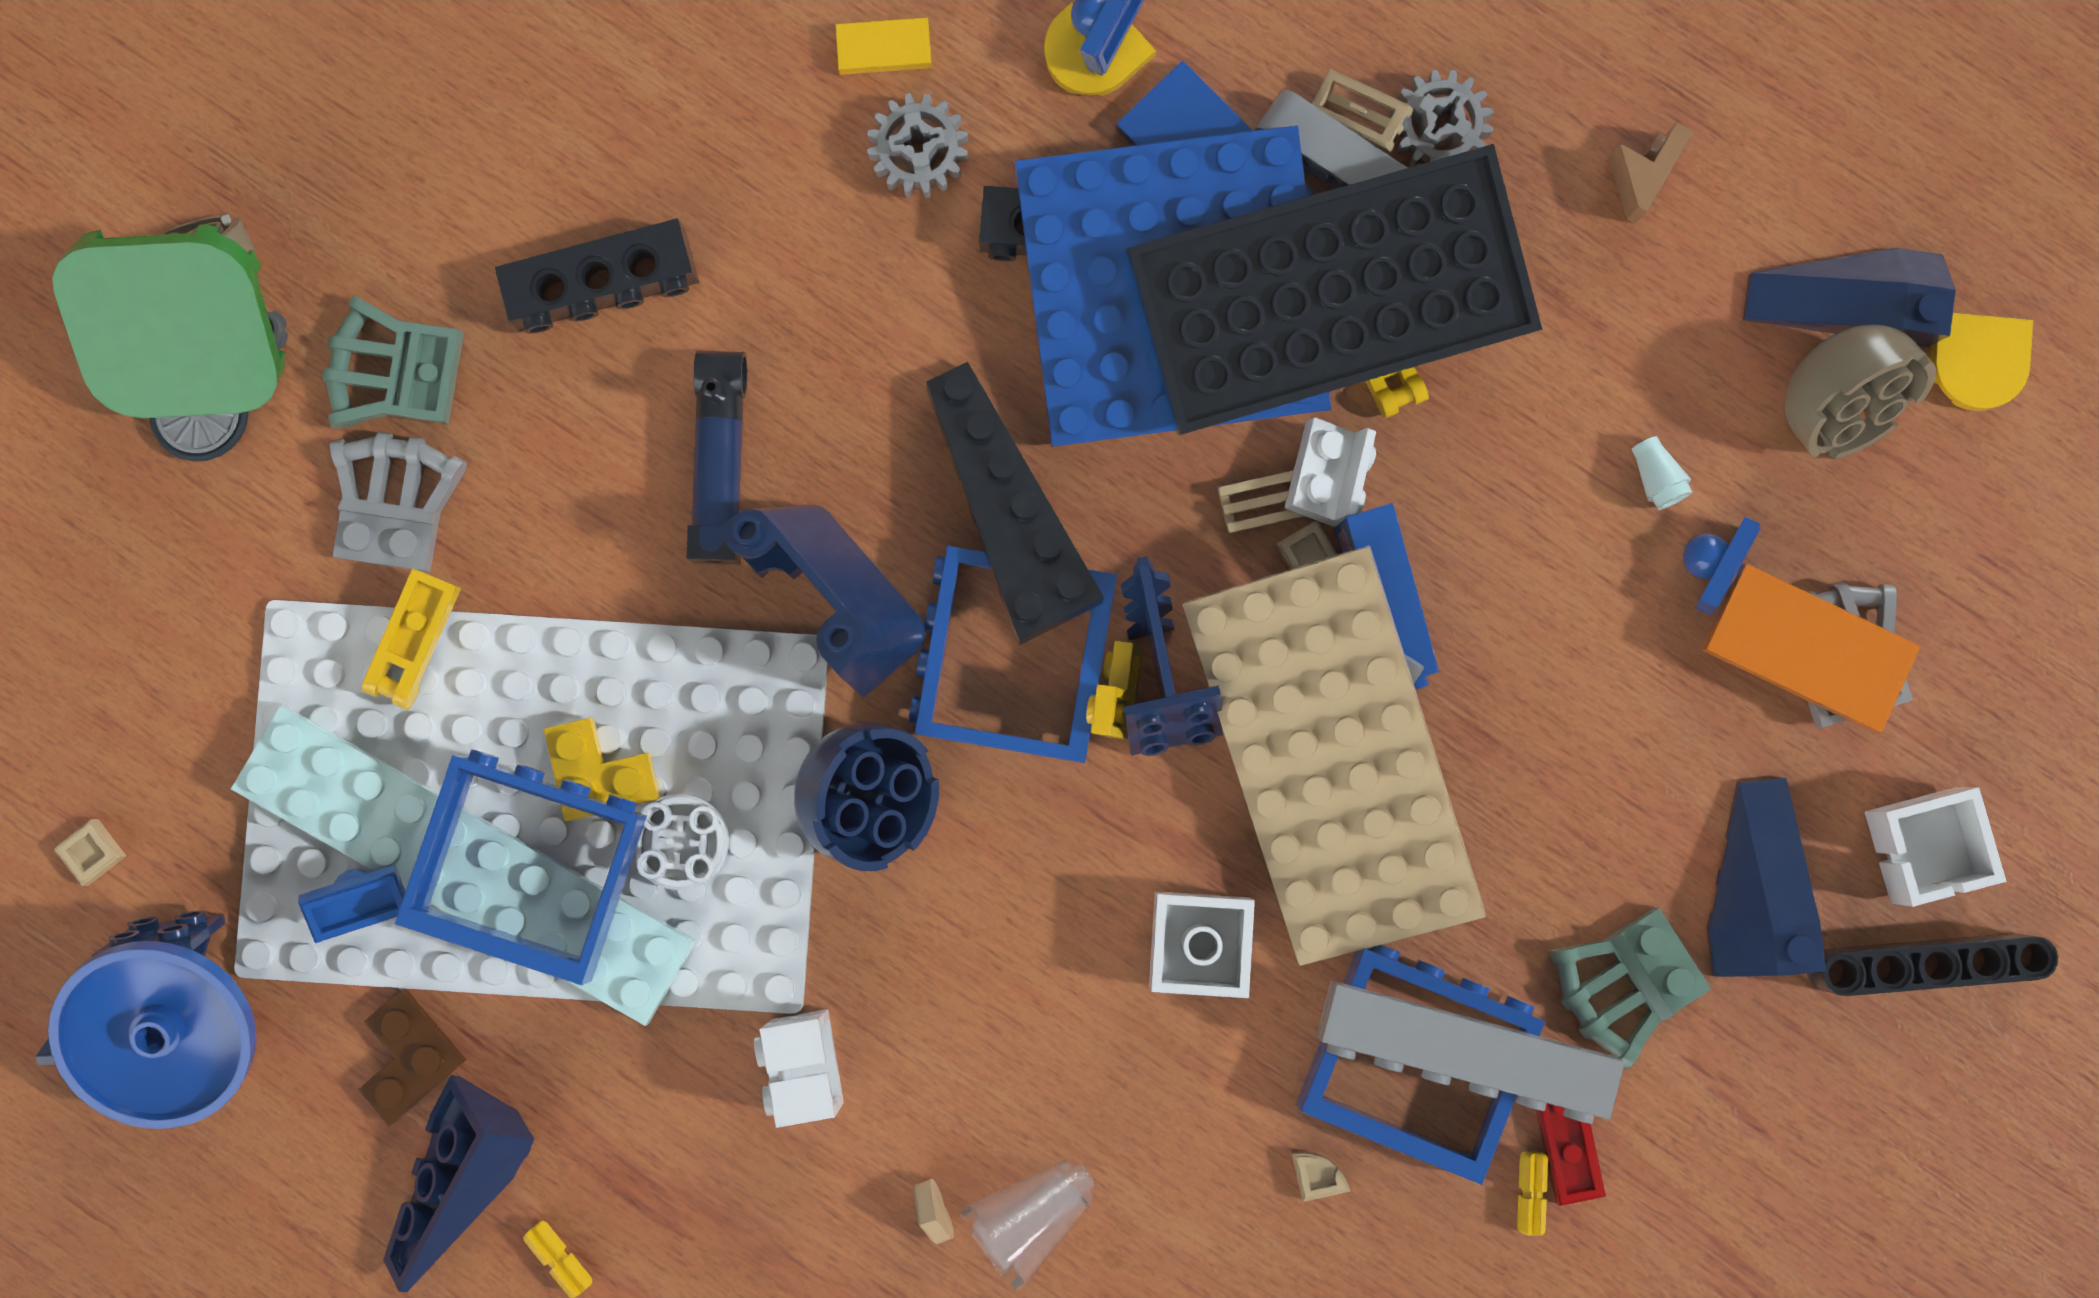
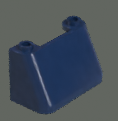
[716,505,926,698]

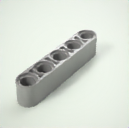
[1255,90,1407,189]

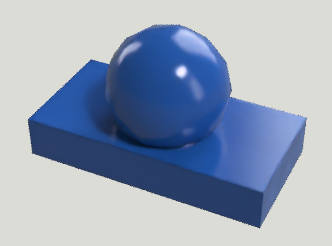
[1071,0,1144,76]
[1682,517,1761,616]
[298,864,406,943]

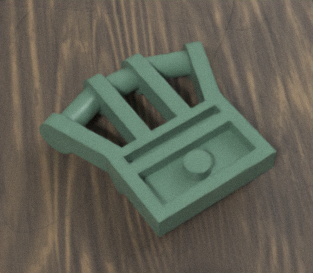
[322,295,464,429]
[1549,907,1711,1070]

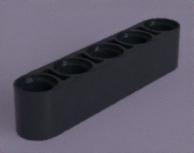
[1807,933,2059,996]

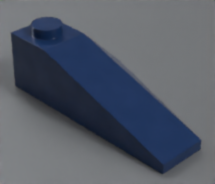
[1707,778,1826,977]
[383,1075,535,1292]

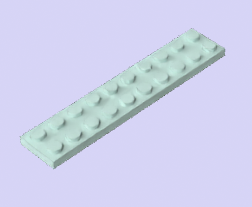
[231,706,696,1026]

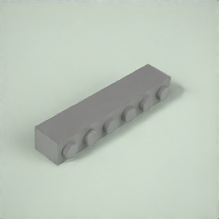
[1316,980,1625,1124]

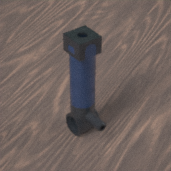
[686,351,748,565]

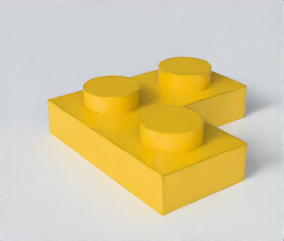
[1086,641,1143,740]
[543,718,661,822]

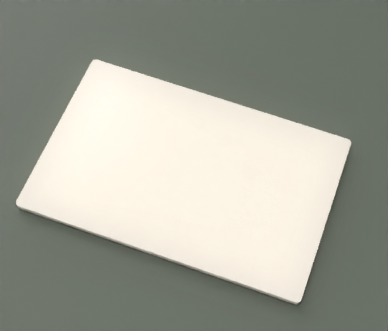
[234,600,828,1014]

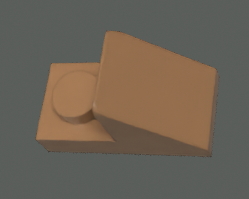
[1609,122,1693,224]

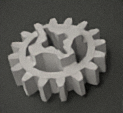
[1390,69,1494,167]
[867,93,968,198]

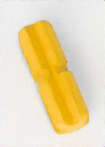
[1517,1151,1548,1236]
[523,1221,592,1298]

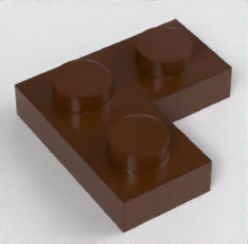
[358,988,467,1126]

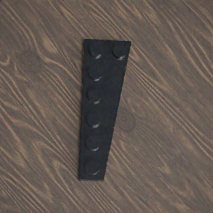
[926,362,1104,645]

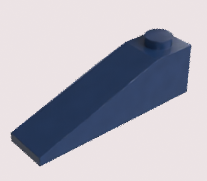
[1743,248,1956,347]

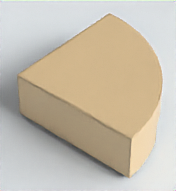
[1291,1151,1350,1202]

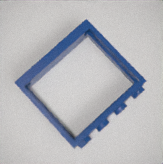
[908,546,1117,763]
[395,749,647,986]
[1296,945,1545,1185]

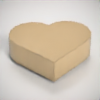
[913,1179,954,1244]

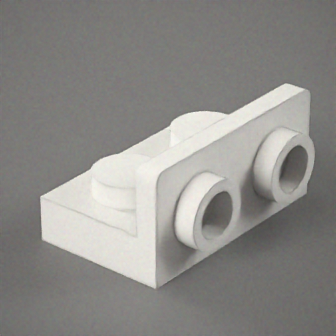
[1285,417,1376,527]

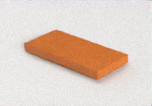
[1702,563,1921,733]

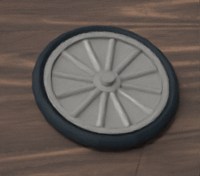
[149,411,249,462]

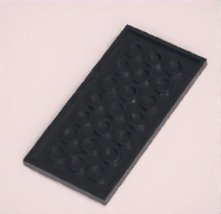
[1126,144,1543,435]

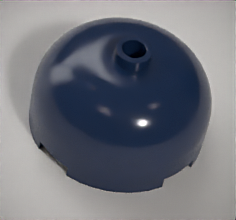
[794,722,939,871]

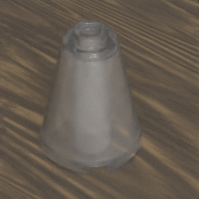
[958,1160,1096,1292]

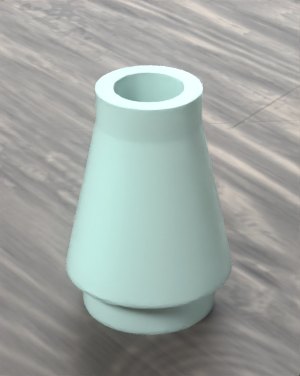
[1631,436,1692,510]

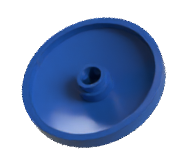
[48,941,257,1129]

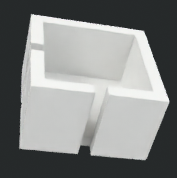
[1865,787,2007,907]
[754,1009,844,1128]

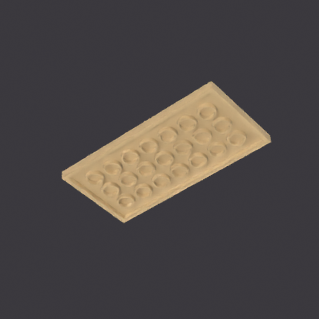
[1182,545,1486,966]

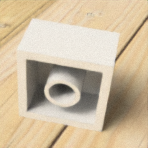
[1149,891,1255,998]

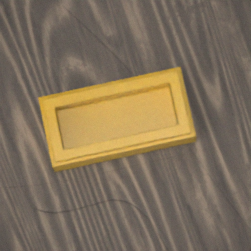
[835,18,932,75]

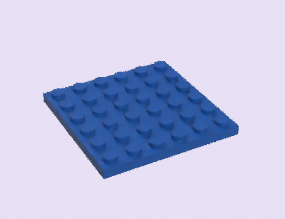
[1015,125,1331,447]

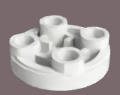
[633,794,729,890]

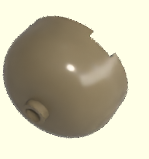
[1784,324,1936,459]

